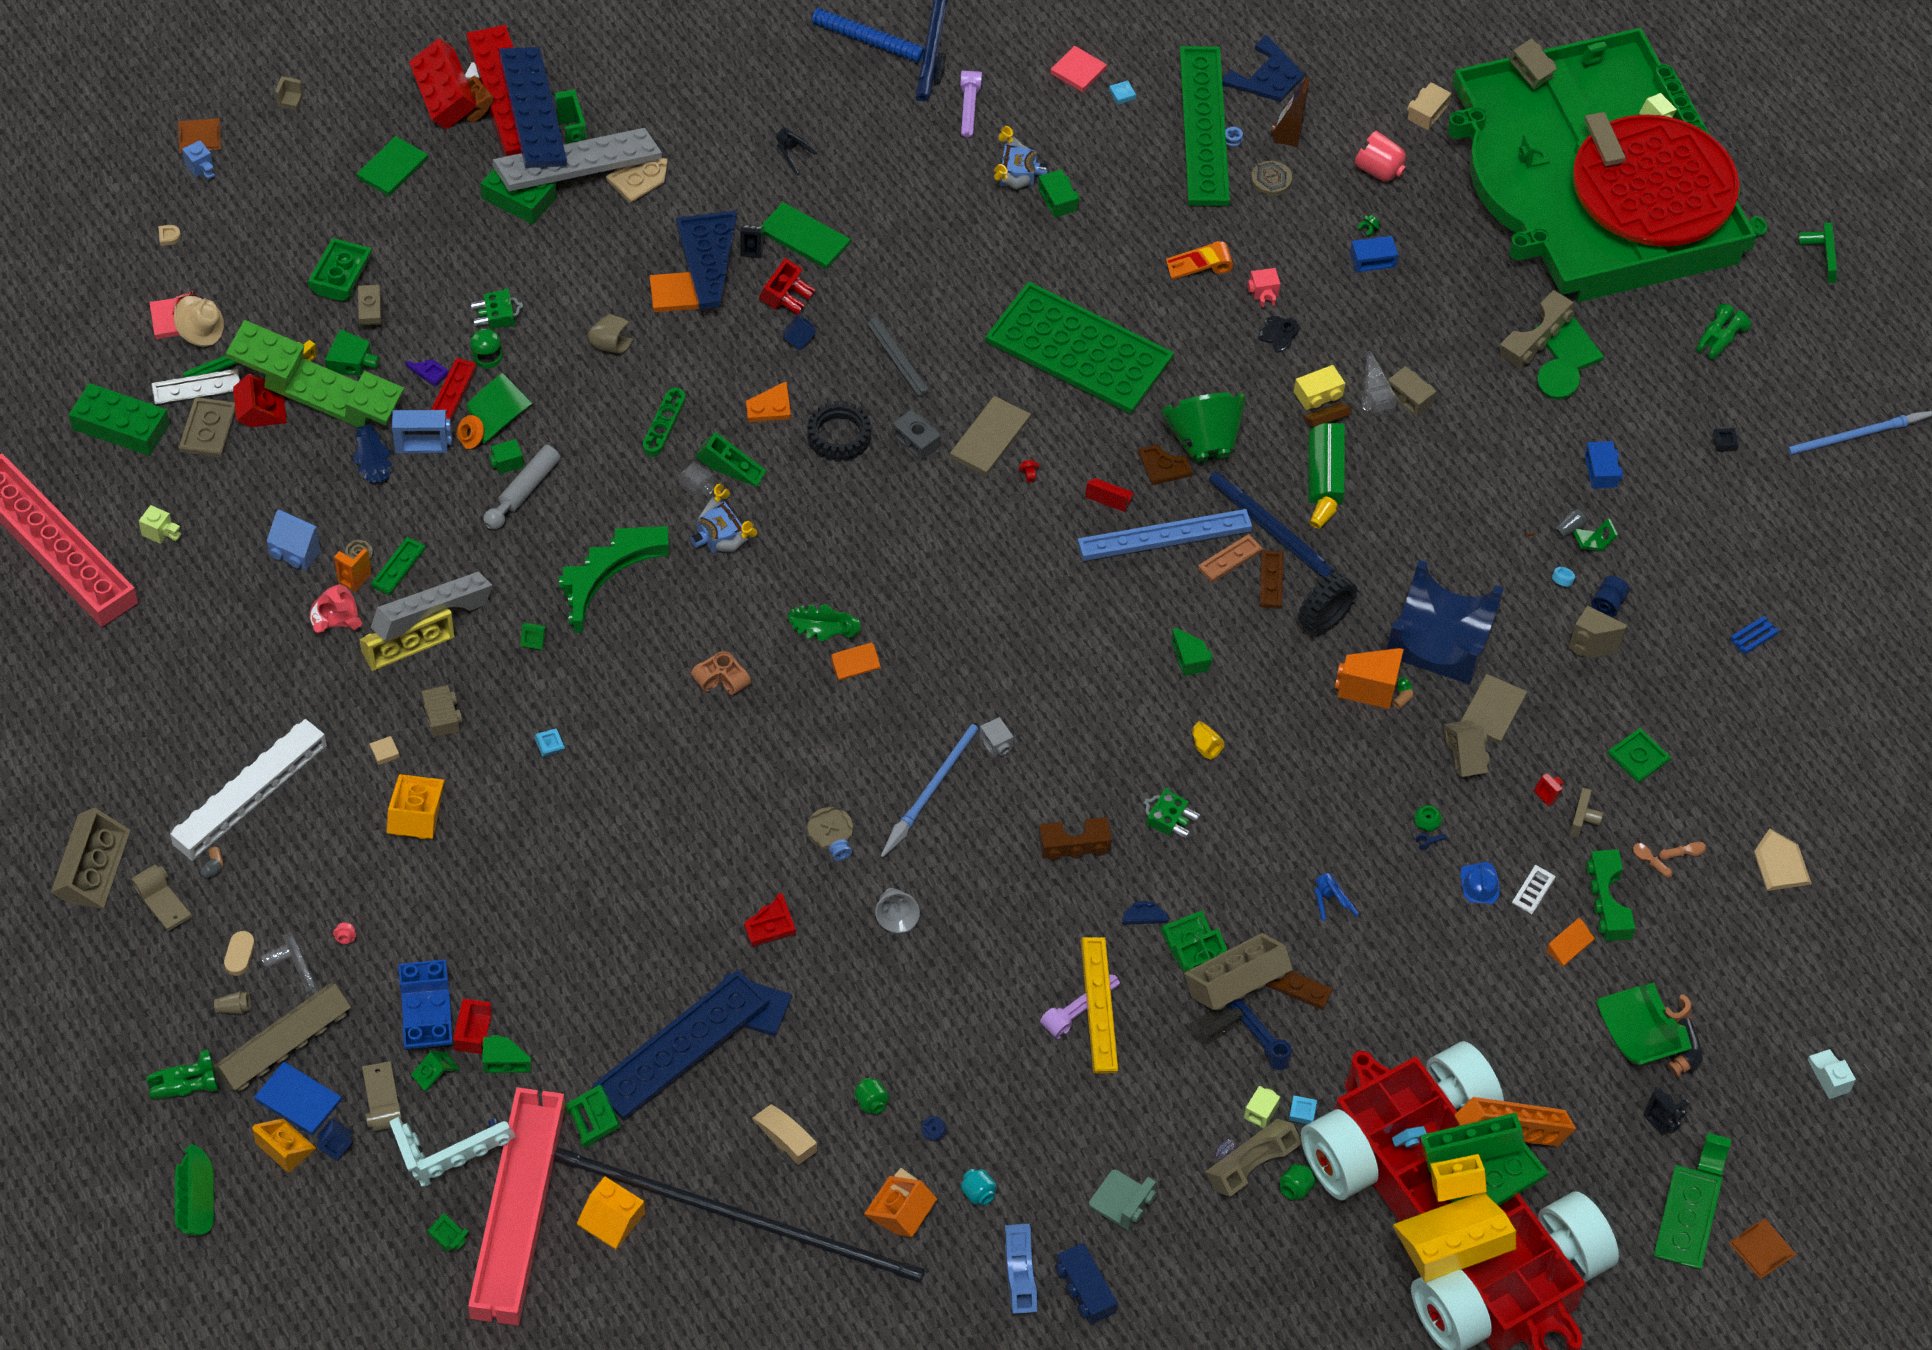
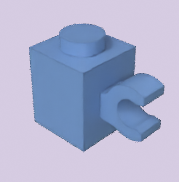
[182,140,215,179]

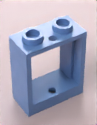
[392,410,452,453]

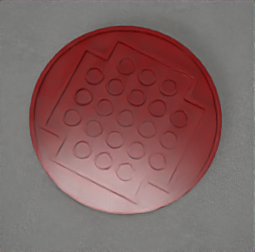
[1573,115,1739,246]

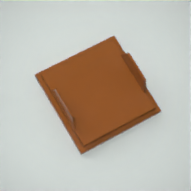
[178,118,221,153]
[1729,1218,1797,1279]

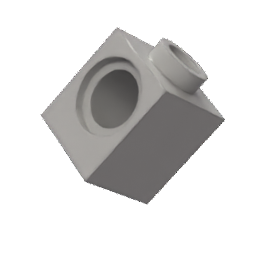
[979,717,1013,757]

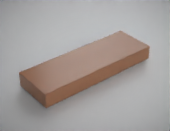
[1198,534,1263,583]

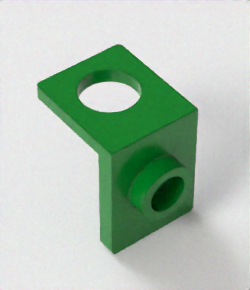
[1519,134,1550,168]
[1574,519,1618,551]
[411,1051,460,1091]

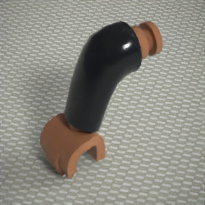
[1664,995,1703,1078]

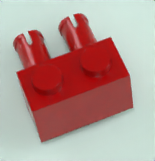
[759,258,816,315]

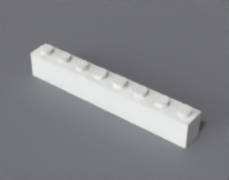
[170,719,327,861]

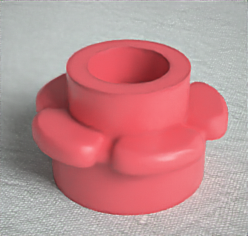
[333,923,356,944]

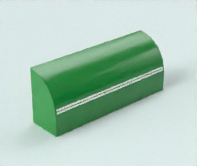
[1308,423,1345,505]

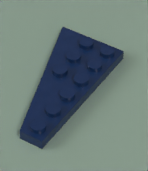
[676,210,737,310]

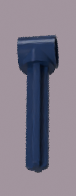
[1227,999,1291,1070]

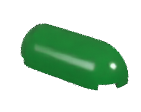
[175,1144,214,1236]

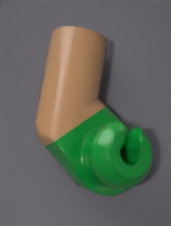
[1392,677,1413,710]

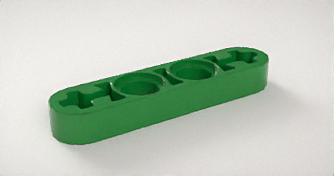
[643,388,685,457]

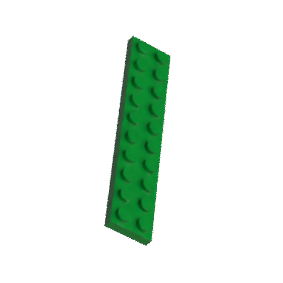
[1179,46,1230,206]

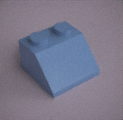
[266,509,321,570]

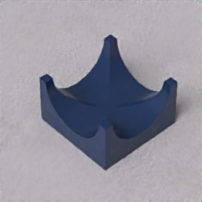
[1387,560,1504,685]

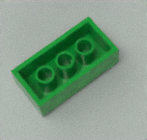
[69,383,170,456]

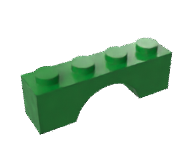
[1586,849,1635,941]

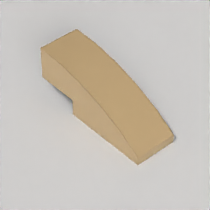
[752,1104,817,1165]

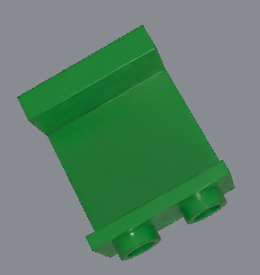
[555,89,587,144]

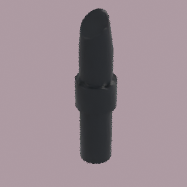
[934,52,946,86]

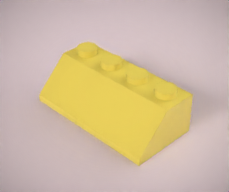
[359,608,454,671]

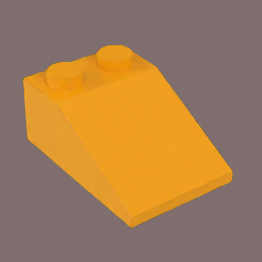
[387,774,444,839]

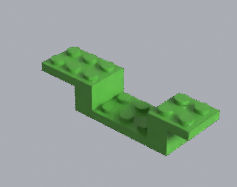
[226,320,404,427]

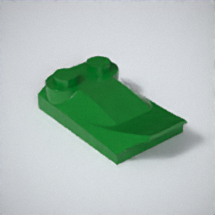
[308,238,372,301]

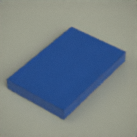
[254,1062,342,1136]

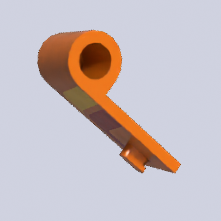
[1166,241,1233,279]

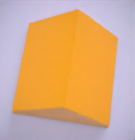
[252,1118,316,1173]

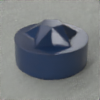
[921,1116,947,1141]

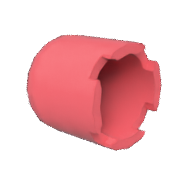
[1354,131,1406,182]

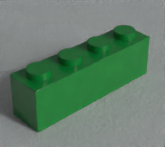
[1421,1113,1525,1173]

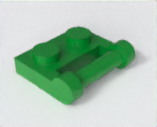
[565,1085,621,1148]

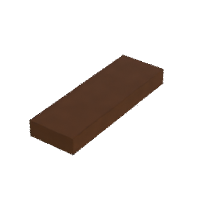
[1259,550,1284,609]

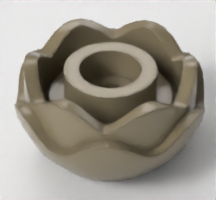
[345,540,373,559]

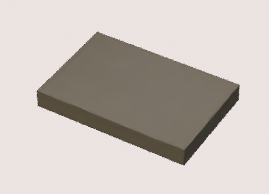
[179,397,236,458]
[1461,674,1527,745]

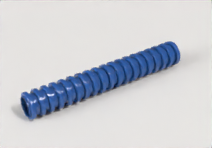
[812,8,924,63]

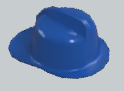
[1461,862,1500,904]

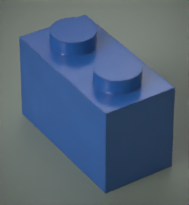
[1350,236,1398,273]
[1584,441,1623,489]

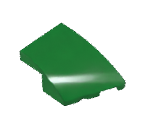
[466,373,532,444]
[1160,910,1227,973]

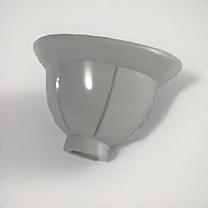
[875,888,920,933]

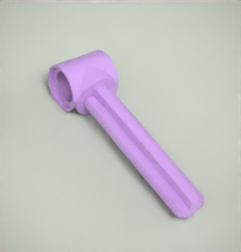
[960,71,982,138]
[1040,975,1120,1039]

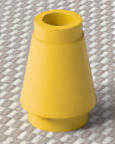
[1309,496,1338,529]

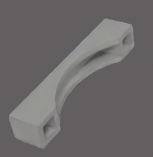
[371,572,492,641]

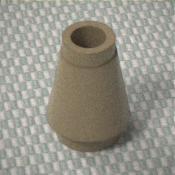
[214,991,251,1014]

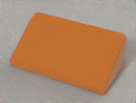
[831,642,881,681]
[1546,918,1595,967]

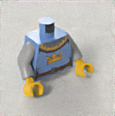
[994,126,1048,190]
[690,484,757,553]

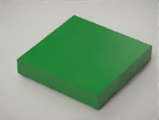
[1607,728,1672,784]

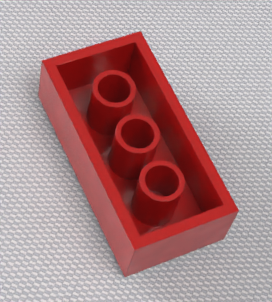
[409,38,477,129]

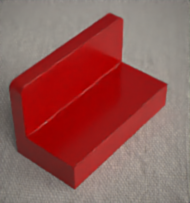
[1085,478,1134,512]

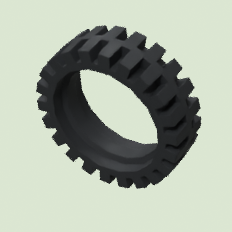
[807,401,871,462]
[1298,572,1358,636]

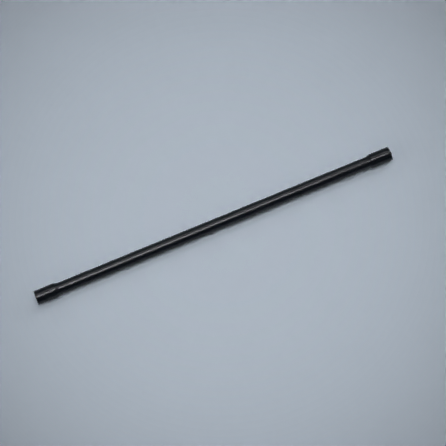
[554,1147,925,1283]

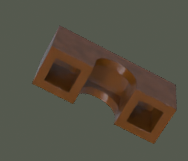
[1038,817,1112,860]

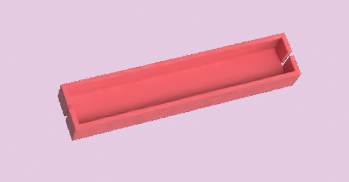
[468,1087,565,1326]

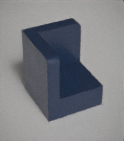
[783,313,816,350]
[317,1118,352,1161]

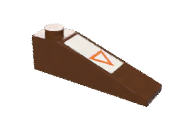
[1271,78,1310,147]

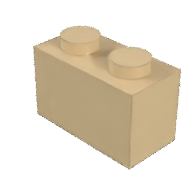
[1407,82,1451,130]

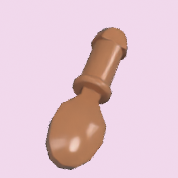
[1659,842,1706,860]
[1632,843,1672,878]

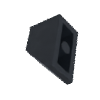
[740,225,765,259]

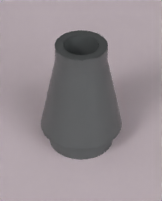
[1554,509,1587,539]

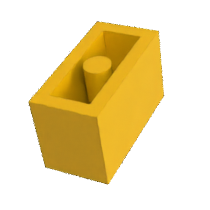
[1431,1154,1487,1202]

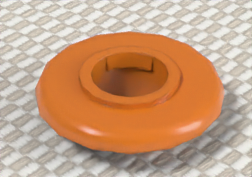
[457,415,484,449]

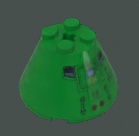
[1161,392,1246,464]

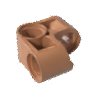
[691,651,751,696]

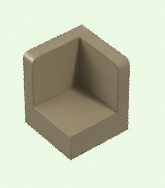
[275,76,303,110]

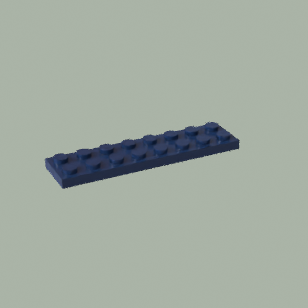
[499,47,567,168]
[592,970,769,1121]

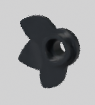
[1258,316,1299,352]

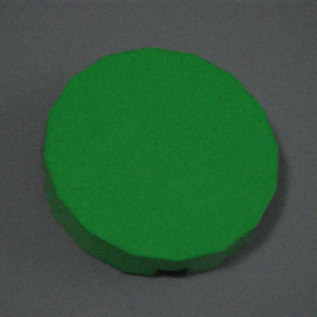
[1537,359,1580,400]

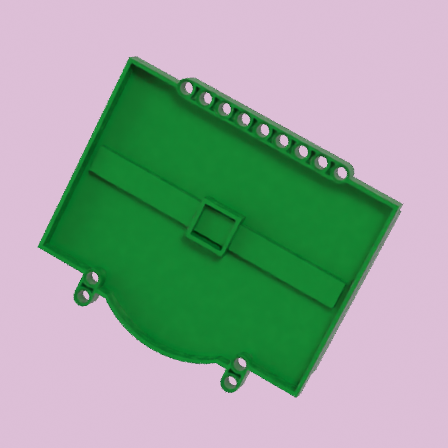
[1447,28,1756,303]

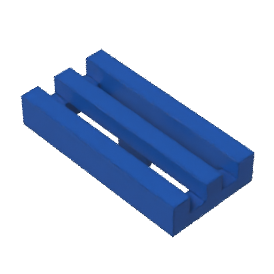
[1730,616,1779,655]

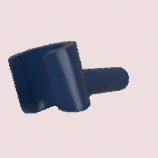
[1416,833,1447,850]

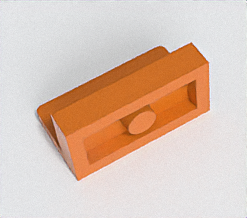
[334,548,372,592]

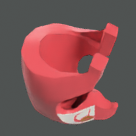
[310,584,362,633]

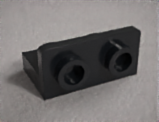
[1643,1088,1689,1136]

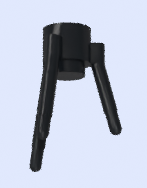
[776,128,817,175]

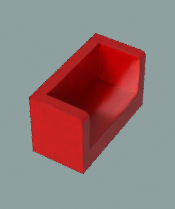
[453,999,492,1054]

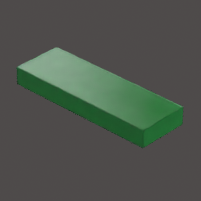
[371,537,426,596]

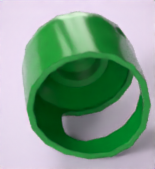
[470,329,503,368]

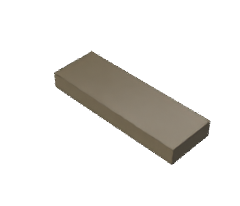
[1584,112,1626,166]

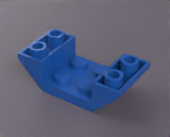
[398,959,453,1049]

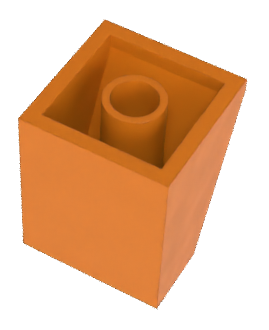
[1335,648,1404,709]

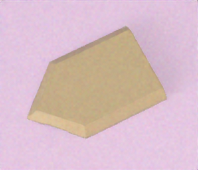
[606,158,668,203]
[1754,829,1811,891]

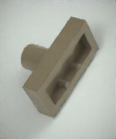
[1570,788,1603,838]

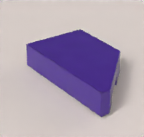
[405,360,449,387]

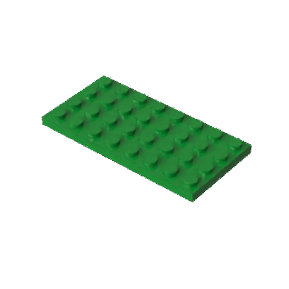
[985,281,1174,415]

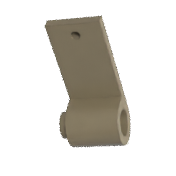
[130,864,192,931]
[362,1061,402,1132]

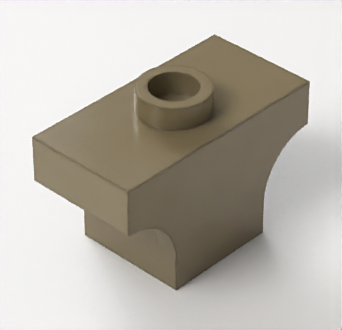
[358,285,382,326]

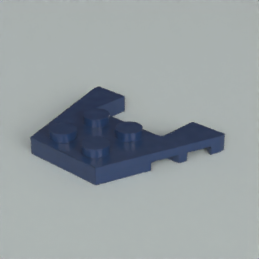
[1222,35,1304,102]

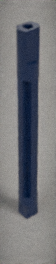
[916,0,947,102]
[1209,471,1336,577]

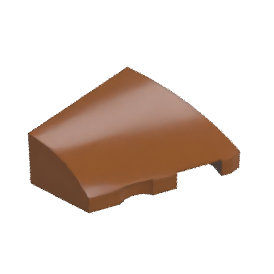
[467,75,493,123]

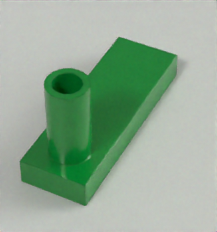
[1798,222,1837,284]

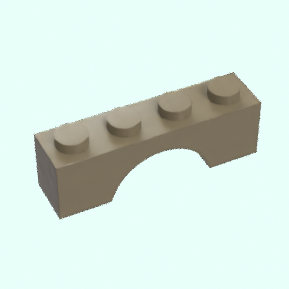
[1500,290,1574,369]
[1205,1119,1302,1197]

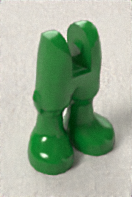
[1696,304,1752,360]
[146,1049,218,1099]

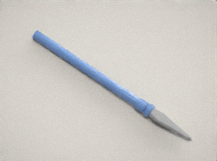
[1788,411,1932,455]
[881,724,979,857]

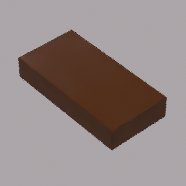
[1303,403,1352,427]

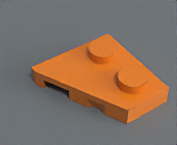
[746,382,791,422]

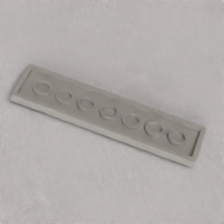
[493,128,662,191]

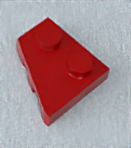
[744,893,796,947]

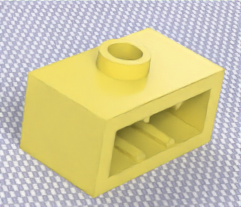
[1294,365,1345,410]

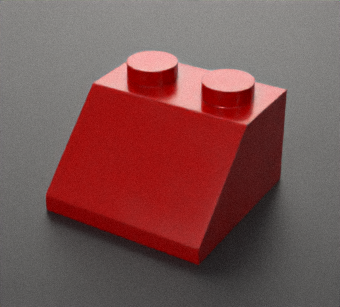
[233,373,287,427]

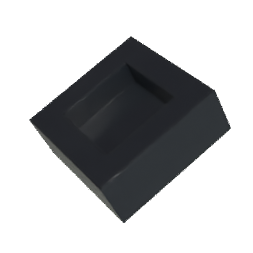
[1712,428,1739,451]

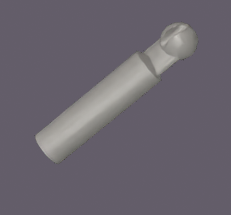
[483,445,560,530]

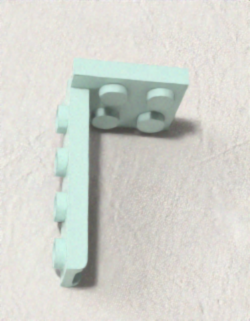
[389,1117,516,1187]

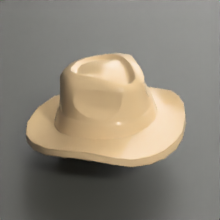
[174,296,224,347]

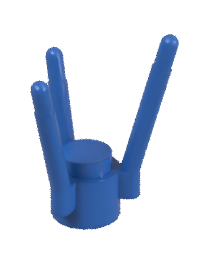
[1314,873,1359,921]

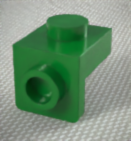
[426,1213,469,1252]

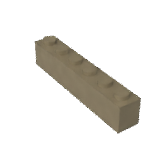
[213,984,351,1091]

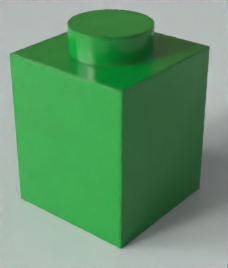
[489,439,524,475]

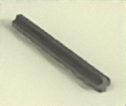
[868,318,928,397]

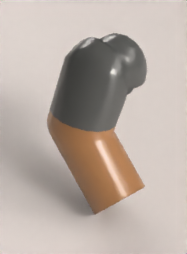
[200,847,223,879]

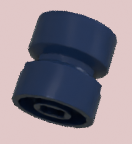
[1591,576,1630,617]

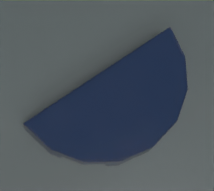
[1122,901,1169,925]

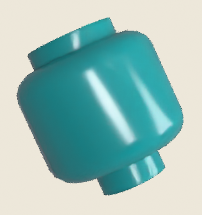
[961,1169,997,1206]

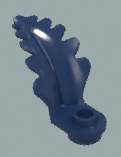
[353,425,392,483]

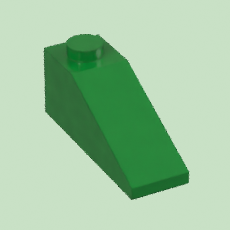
[695,432,767,487]

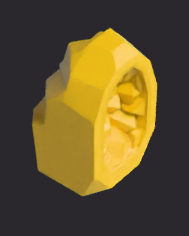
[1192,721,1224,760]

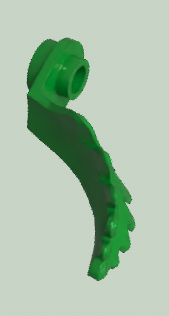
[787,604,860,641]

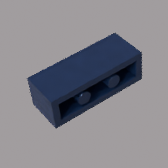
[1055,1243,1118,1325]

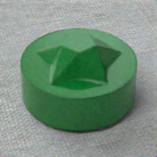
[1748,216,1767,238]

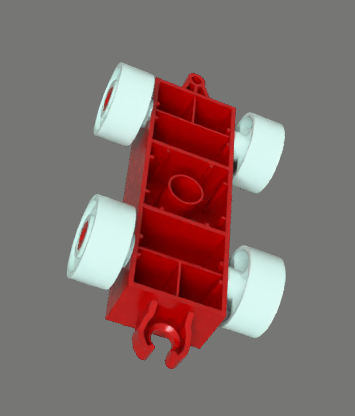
[1301,1041,1619,1350]

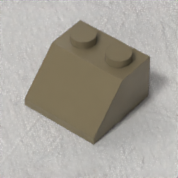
[1569,606,1627,658]

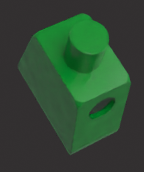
[325,330,380,376]

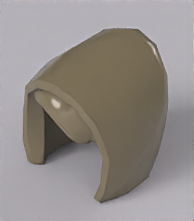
[588,314,633,354]

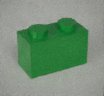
[1038,169,1080,218]

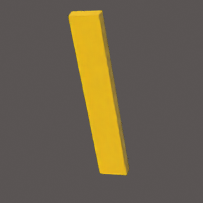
[1081,937,1118,1074]

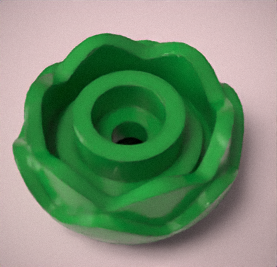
[1414,805,1442,832]

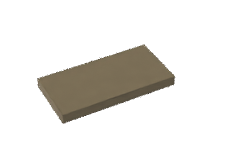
[950,396,1031,476]

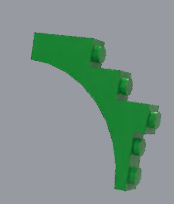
[559,526,669,633]

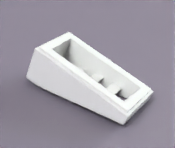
[1512,865,1555,915]

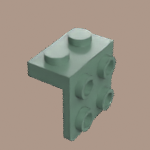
[1089,1170,1157,1231]

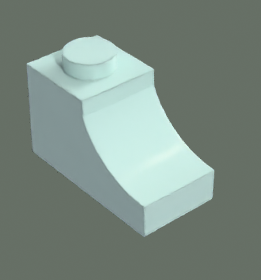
[1808,1049,1856,1099]

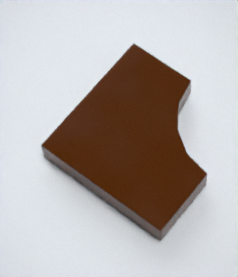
[1138,444,1193,486]

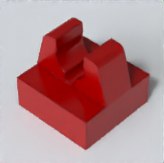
[1534,773,1564,807]

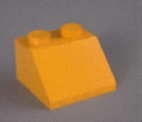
[577,1176,645,1250]

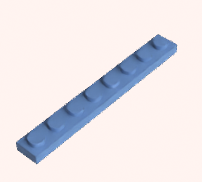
[1077,509,1252,561]

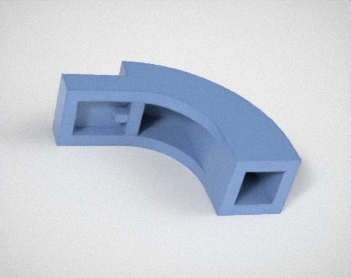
[1005,1224,1037,1314]

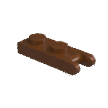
[1265,971,1333,1010]

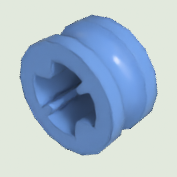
[1225,127,1243,146]
[829,839,852,861]

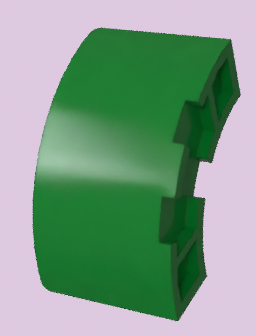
[1596,983,1692,1065]

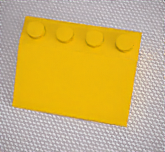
[1393,1193,1516,1282]

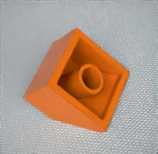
[864,1176,937,1237]

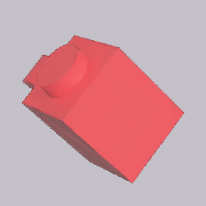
[1247,268,1280,307]

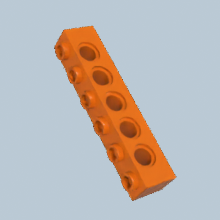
[1455,1097,1576,1147]

